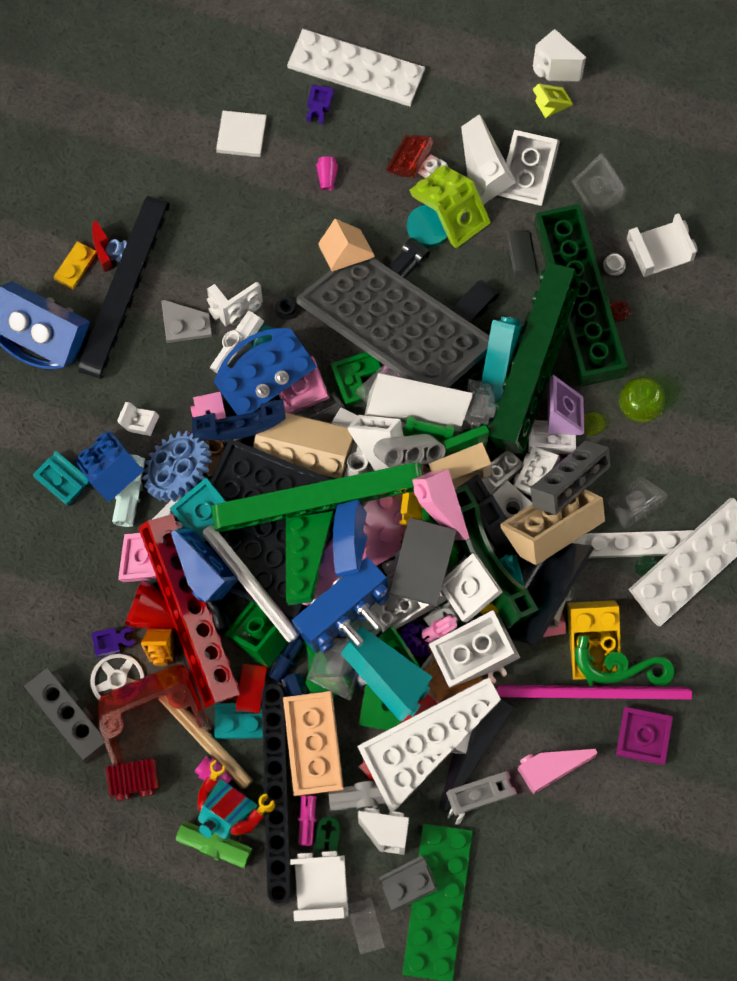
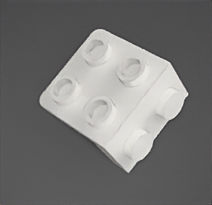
[207,282,263,327]

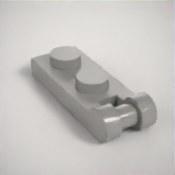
[446,771,517,816]

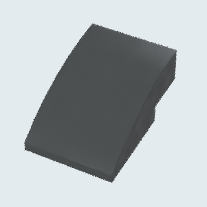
[389,518,457,606]

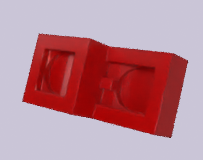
[92,221,113,272]

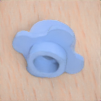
[105,239,127,262]

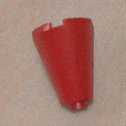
[124,580,191,633]

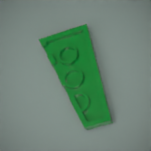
[286,511,335,605]

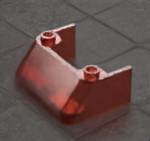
[98,664,211,765]

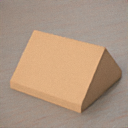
[318,219,374,271]

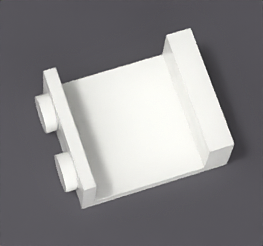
[627,213,697,277]
[290,851,349,921]

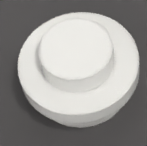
[603,254,626,276]

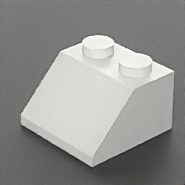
[533,29,586,81]

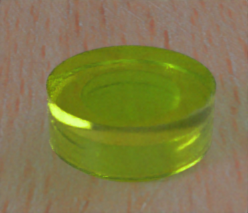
[584,412,604,436]

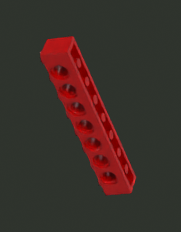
[138,514,240,708]

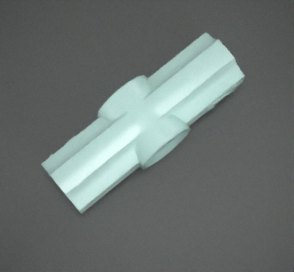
[112,454,146,527]

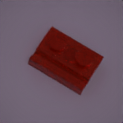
[386,134,434,178]

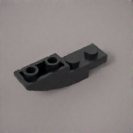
[457,475,521,559]

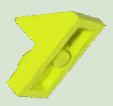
[533,84,574,118]

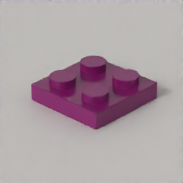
[615,707,673,766]

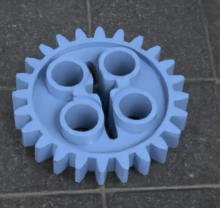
[142,431,212,503]

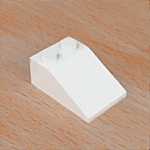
[498,130,560,206]
[429,610,520,688]

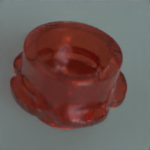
[610,300,631,321]

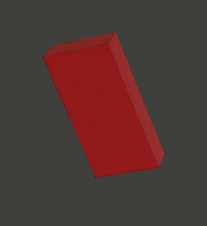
[236,664,267,713]

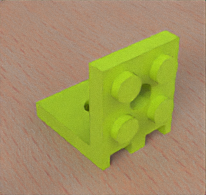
[410,165,491,248]

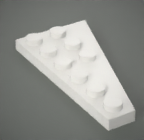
[358,678,501,812]

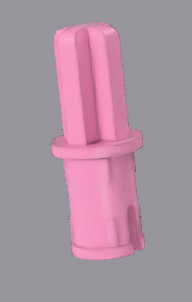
[422,615,457,643]

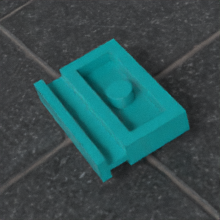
[33,451,90,506]
[215,703,263,740]

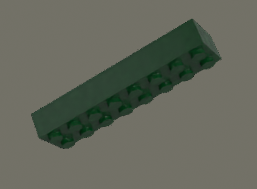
[534,204,628,387]
[488,262,581,456]

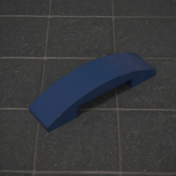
[192,399,286,440]

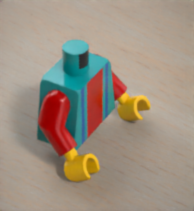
[197,760,275,839]

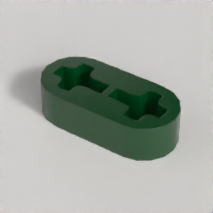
[315,817,340,857]

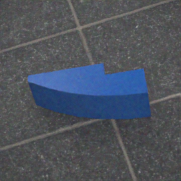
[333,500,368,577]

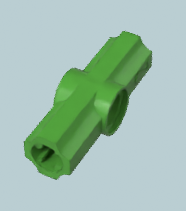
[176,821,253,869]

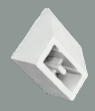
[358,808,409,855]

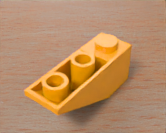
[141,629,174,666]

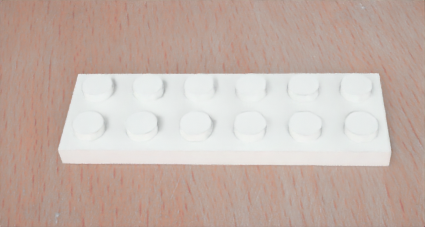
[287,29,425,106]
[628,498,737,626]

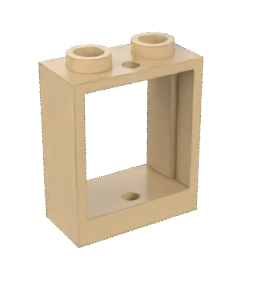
[427,443,493,489]

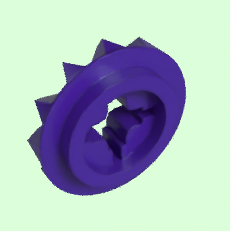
[401,622,437,657]

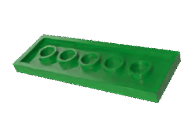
[402,824,472,981]

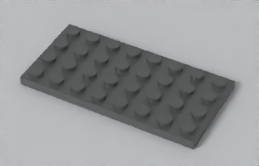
[297,258,490,388]

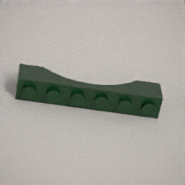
[455,485,539,629]

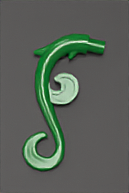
[575,635,675,687]

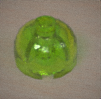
[619,376,665,423]

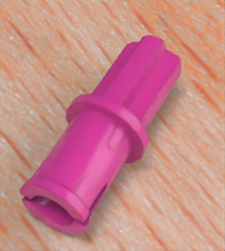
[297,796,317,846]

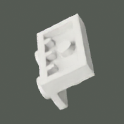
[513,447,560,496]

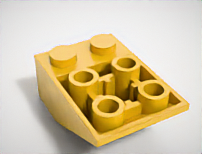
[567,600,620,680]

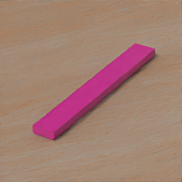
[495,684,692,699]

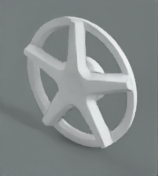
[90,654,145,707]

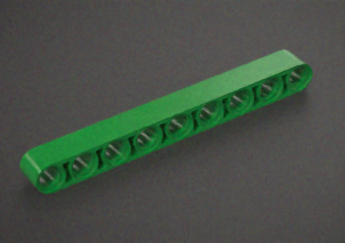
[211,463,423,532]

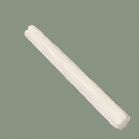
[202,526,299,642]

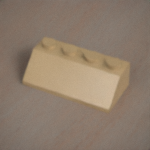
[253,412,354,478]
[500,489,605,565]

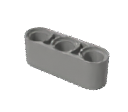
[373,434,446,467]

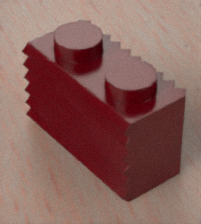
[105,759,160,802]

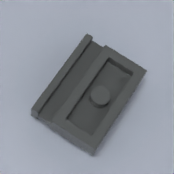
[379,856,438,912]

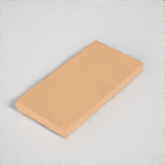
[283,691,344,796]

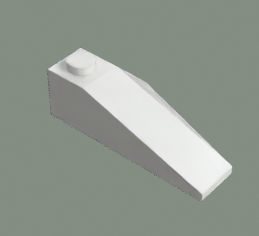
[461,114,516,205]

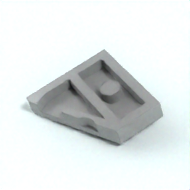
[161,300,212,343]

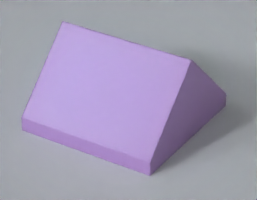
[547,375,584,435]

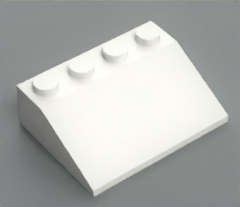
[365,373,472,437]

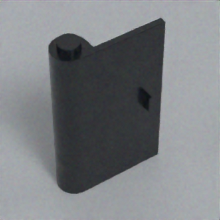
[498,543,594,645]

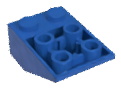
[75,430,144,502]

